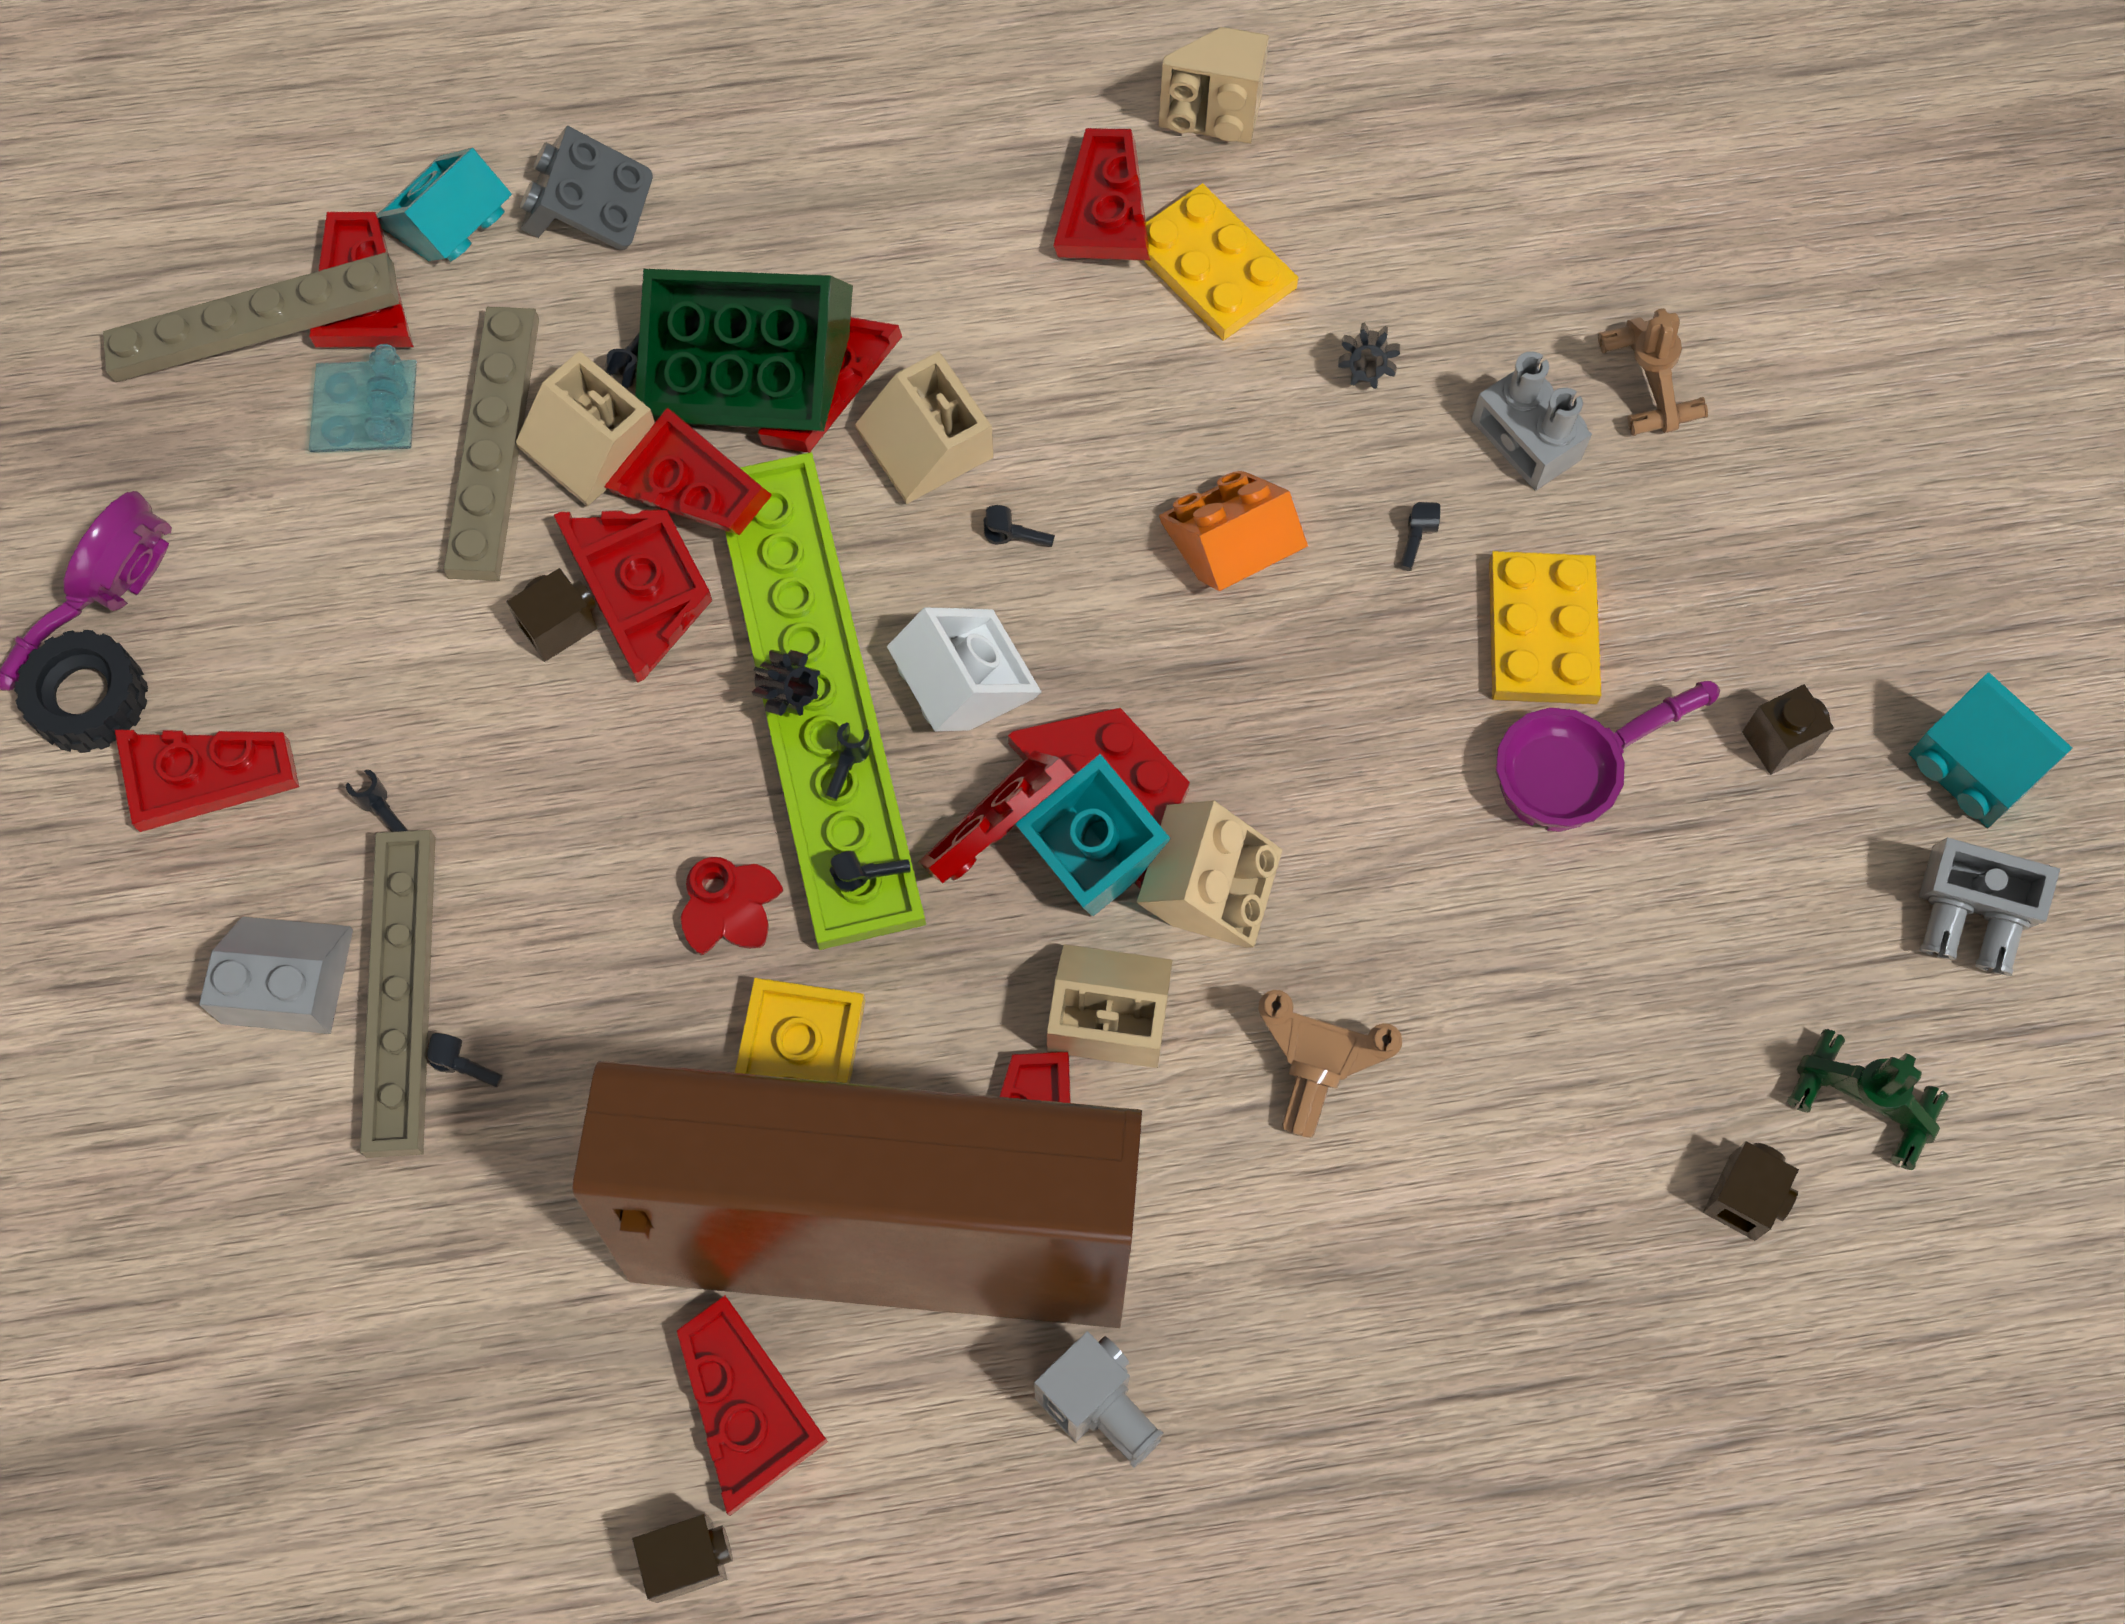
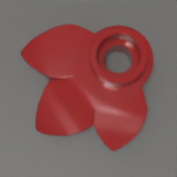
[681,857,783,955]

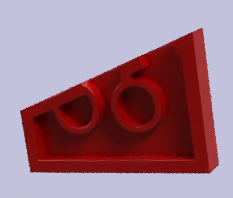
[1053,128,1151,261]
[309,212,414,347]
[604,408,772,535]

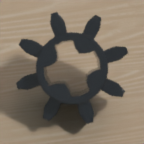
[1338,322,1400,389]
[752,650,820,716]

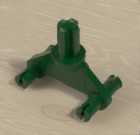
[1787,1029,1949,1170]

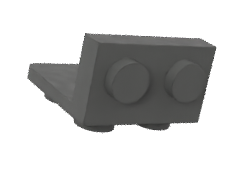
[520,125,653,250]

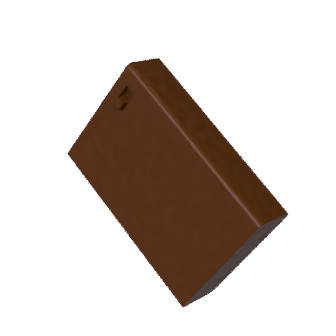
[573,1061,1142,1328]

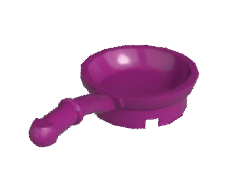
[0,491,172,691]
[1496,681,1720,832]

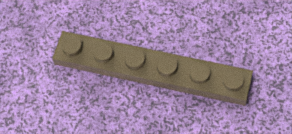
[103,252,399,382]
[444,307,539,581]
[360,830,436,1158]

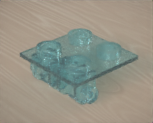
[309,344,417,452]

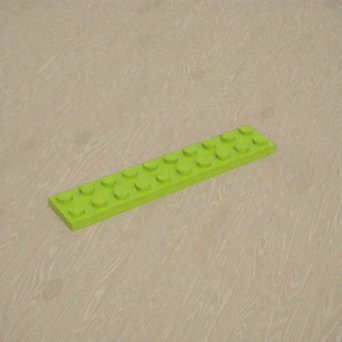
[725,452,926,950]

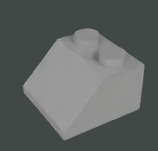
[199,917,353,1034]

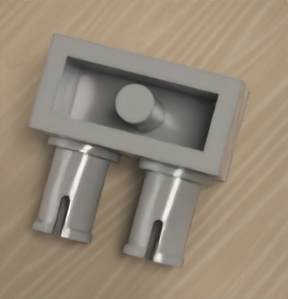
[1471,352,1592,491]
[1919,837,2060,976]
[1034,1331,1163,1468]

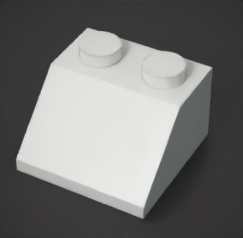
[887,607,1041,732]

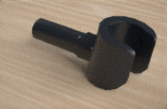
[604,333,639,388]
[1399,502,1440,571]
[983,505,1055,547]
[825,722,870,801]
[346,770,408,832]
[829,851,911,892]
[427,1033,503,1088]

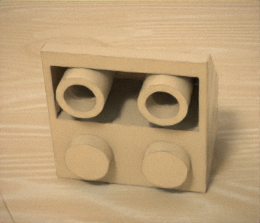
[1158,27,1269,144]
[516,350,655,507]
[855,351,993,504]
[1137,800,1283,948]
[1047,944,1173,1068]

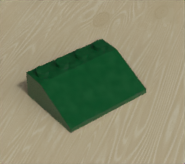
[635,269,853,432]

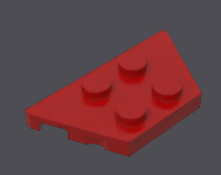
[554,510,713,683]
[1008,708,1190,890]

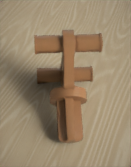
[1598,308,1708,436]
[1258,990,1402,1138]

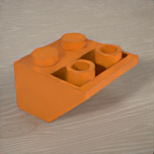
[1159,471,1308,591]

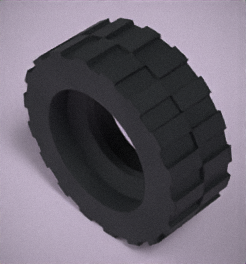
[14,630,148,753]

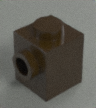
[506,568,597,662]
[1742,684,1834,775]
[1703,1141,1799,1241]
[632,1514,733,1603]

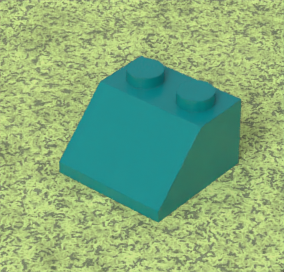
[377,147,512,261]
[1908,672,2073,828]
[1015,754,1171,917]

